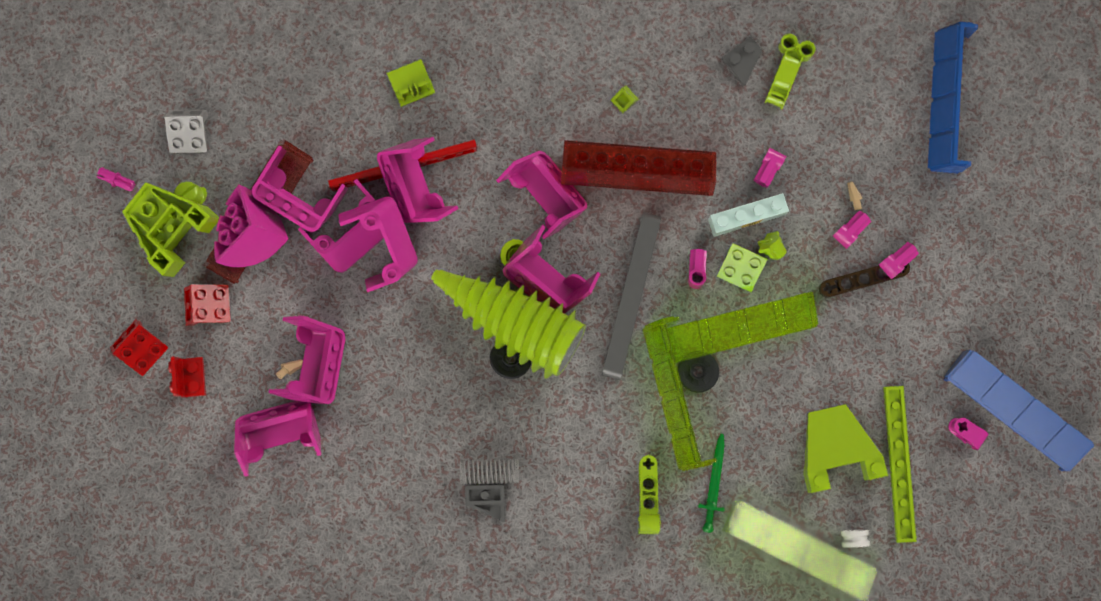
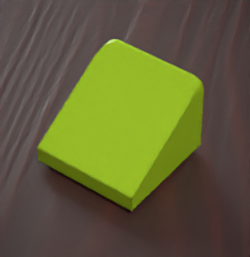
[611,86,639,113]

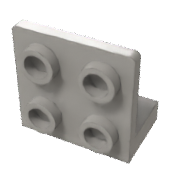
[164,109,208,153]

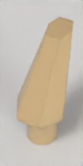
[847,182,862,210]
[276,360,303,379]

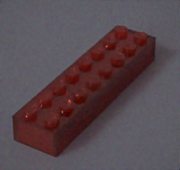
[561,140,716,196]

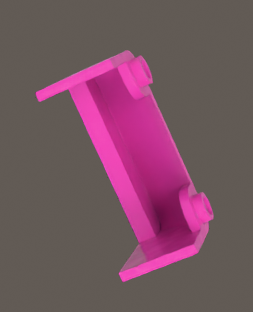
[377,137,459,223]
[252,146,348,232]
[496,151,587,239]
[298,179,384,273]
[338,197,418,292]
[503,225,600,314]
[268,316,345,404]
[234,401,321,476]

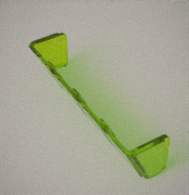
[664,292,818,364]
[642,316,717,471]
[722,500,877,601]

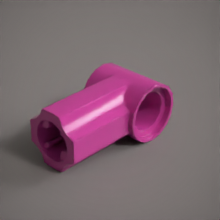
[753,148,787,188]
[833,211,871,249]
[879,242,919,279]
[688,249,707,289]

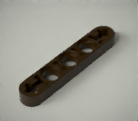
[819,263,910,298]

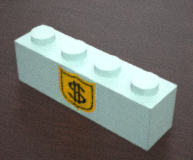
[708,193,789,237]

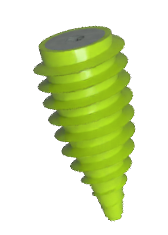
[431,269,586,379]

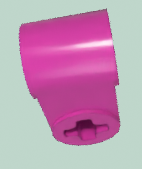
[948,418,989,451]

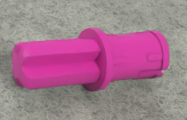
[97,167,135,191]

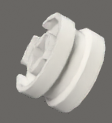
[841,529,870,547]

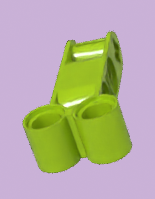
[764,34,816,110]
[638,455,660,534]

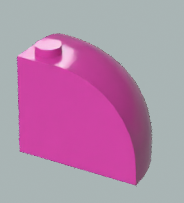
[214,185,288,267]

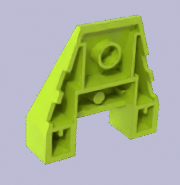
[122,182,219,277]
[803,404,888,493]

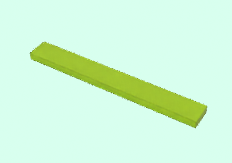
[883,386,917,543]

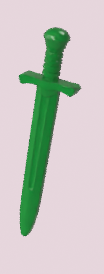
[698,434,725,533]

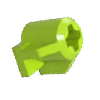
[758,231,787,260]

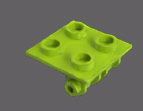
[387,59,436,107]
[717,243,768,292]

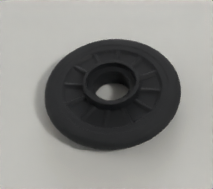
[490,345,532,379]
[677,351,719,393]

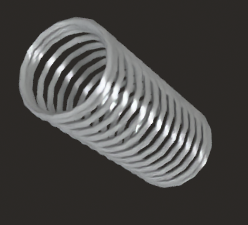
[460,459,519,485]

